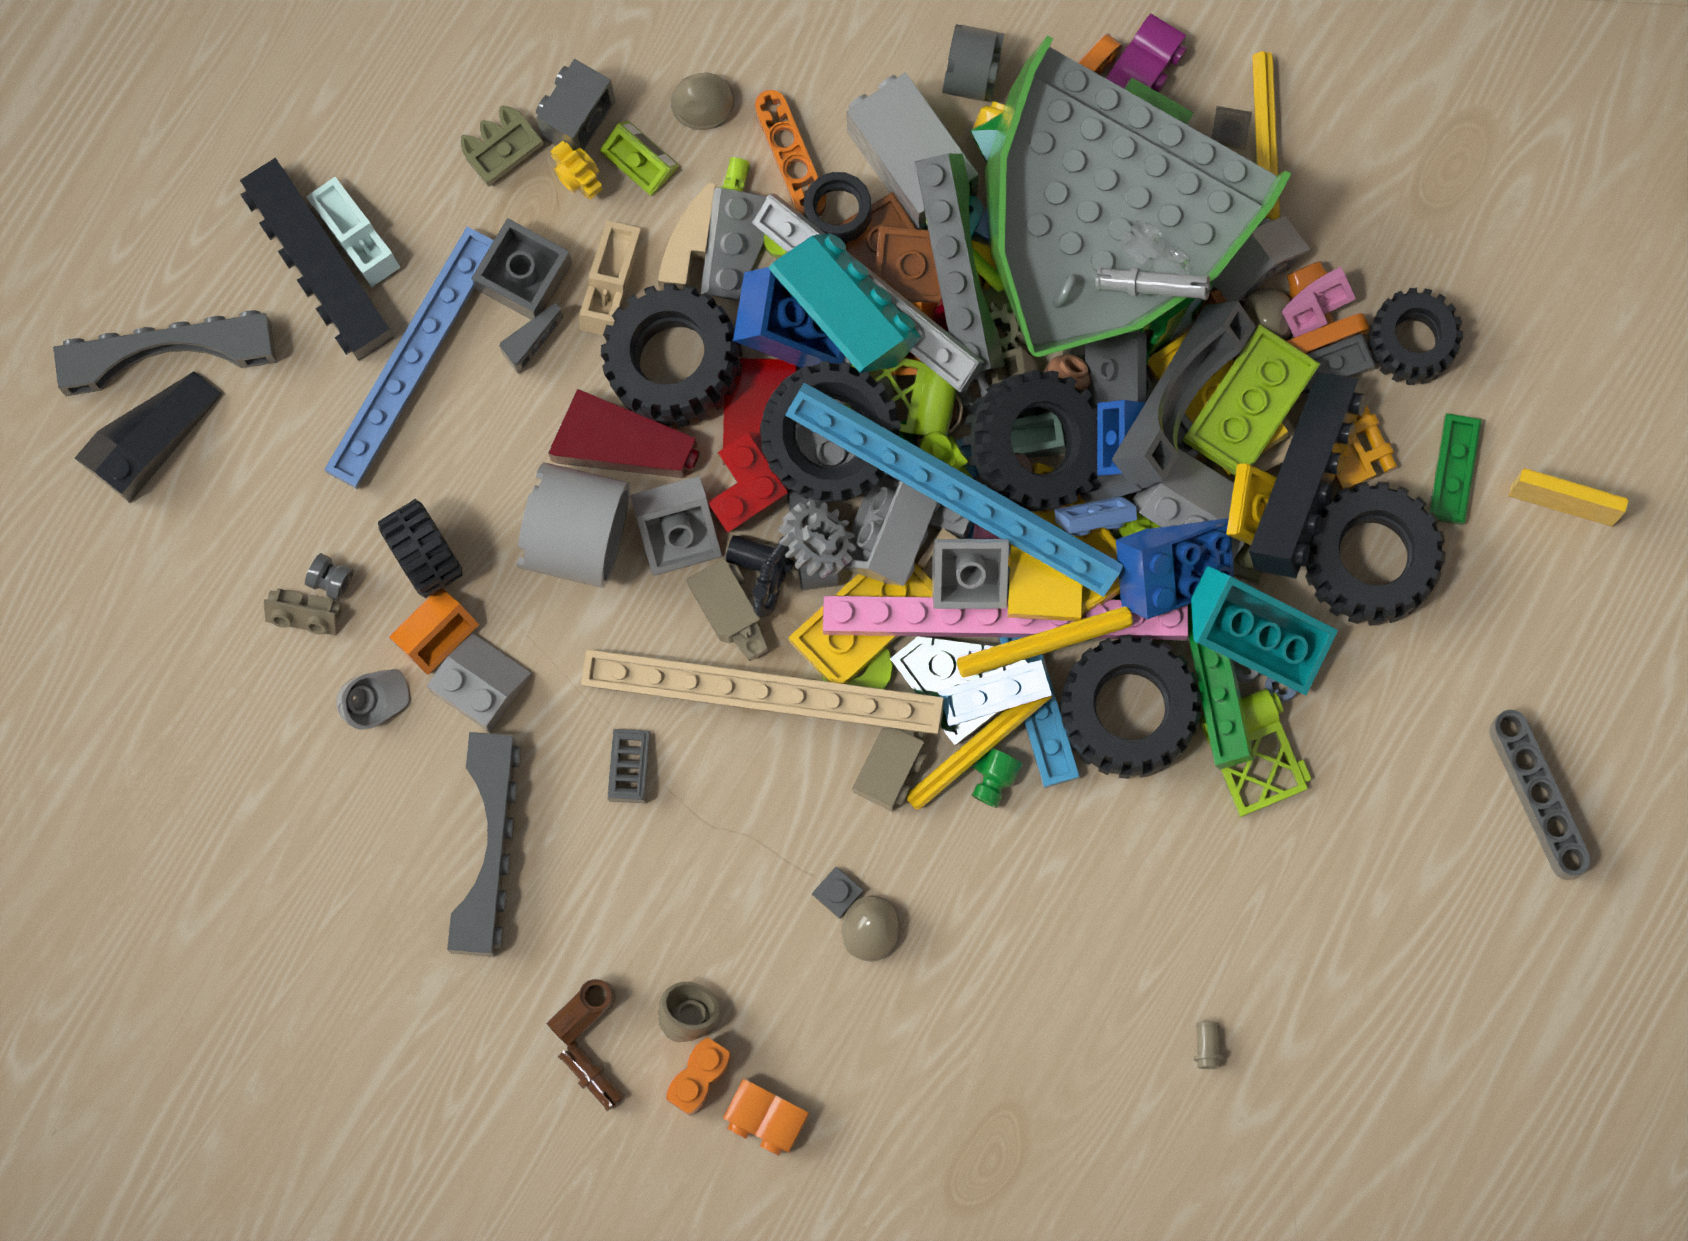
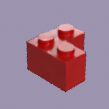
[707,432,788,533]

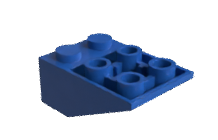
[1116,518,1234,619]

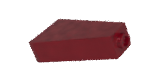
[548,389,700,478]

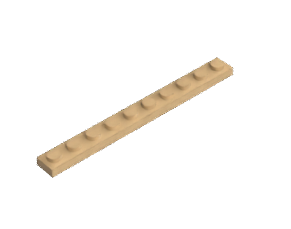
[581,649,945,735]

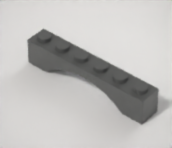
[915,153,1005,372]
[1112,301,1256,485]
[53,310,277,396]
[447,732,521,957]

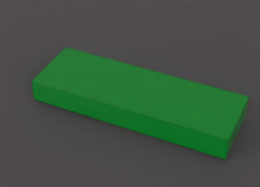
[1428,413,1482,525]

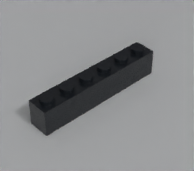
[240,157,394,361]
[1249,372,1366,579]

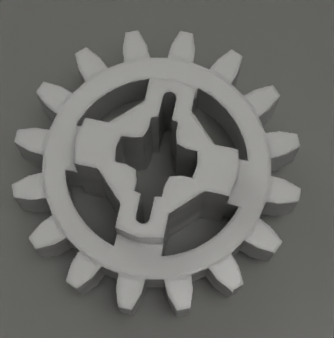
[778,500,856,578]

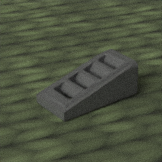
[499,303,563,373]
[608,729,650,804]

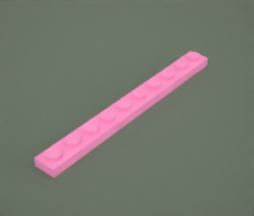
[823,596,1188,640]

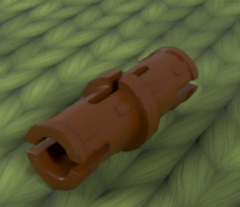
[558,1041,625,1112]

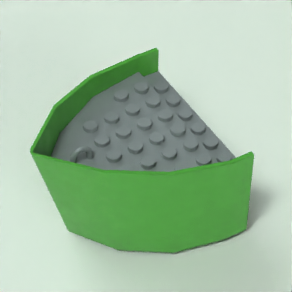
[984,35,1291,357]

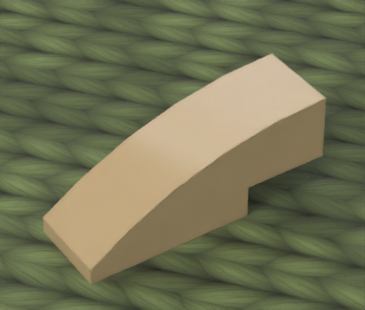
[658,183,716,290]
[579,220,641,335]

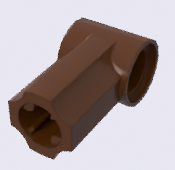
[546,979,616,1046]

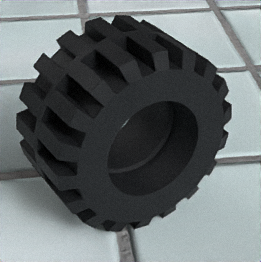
[1368,287,1463,385]
[378,499,463,599]

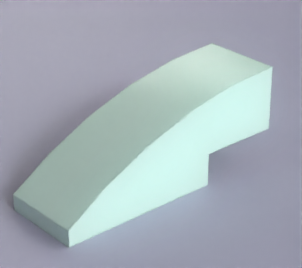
[306,177,401,288]

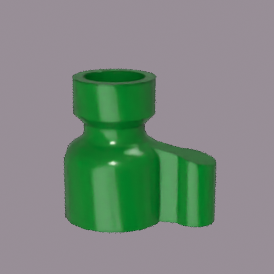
[971,748,1023,808]

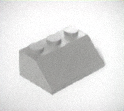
[1131,448,1244,560]
[843,473,940,586]

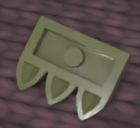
[461,106,544,187]

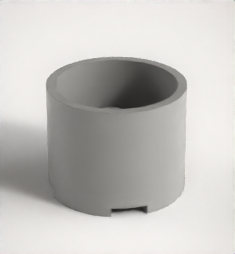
[517,462,630,588]

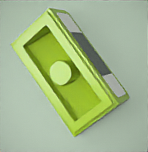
[599,121,679,196]

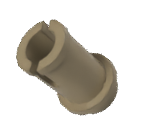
[1194,1022,1223,1069]

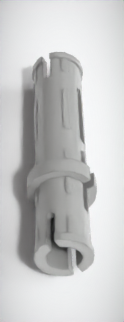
[1096,267,1210,300]

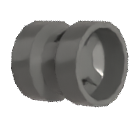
[305,553,354,601]

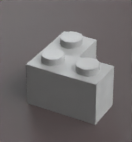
[1211,216,1310,302]

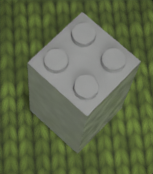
[846,72,979,230]

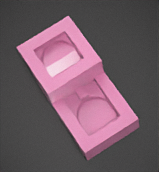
[1282,266,1356,338]

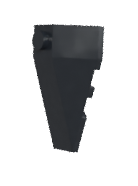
[74,371,222,503]

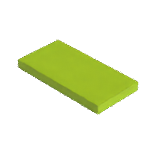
[1182,325,1320,475]

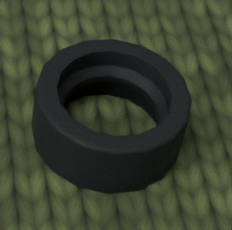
[804,172,872,243]

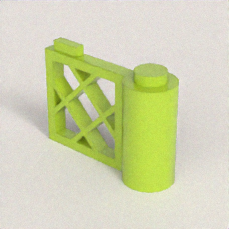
[843,358,957,438]
[1199,688,1312,817]

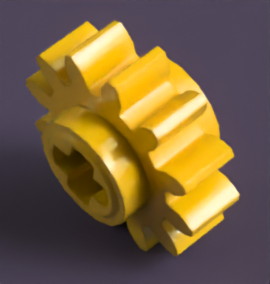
[550,141,603,200]

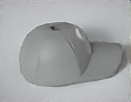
[336,669,409,730]

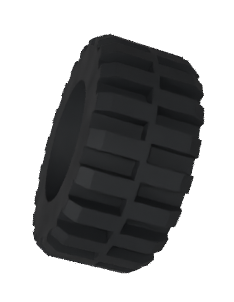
[601,283,743,427]
[1305,481,1446,626]
[1060,634,1202,779]

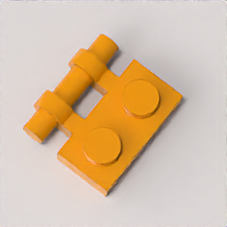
[1335,404,1398,490]

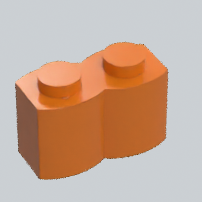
[666,1037,731,1116]
[723,1079,810,1156]

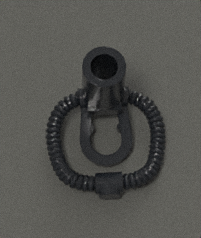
[725,535,794,617]

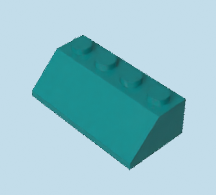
[768,233,922,373]
[1191,566,1338,695]

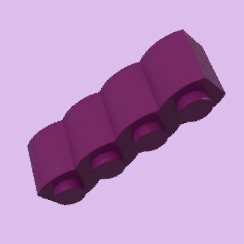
[1106,13,1188,93]

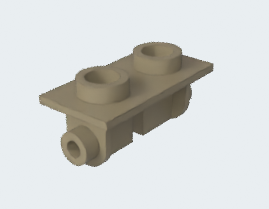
[264,588,341,636]

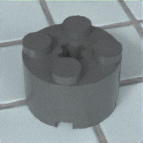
[942,24,1005,102]

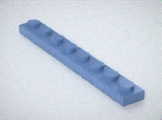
[324,226,494,489]

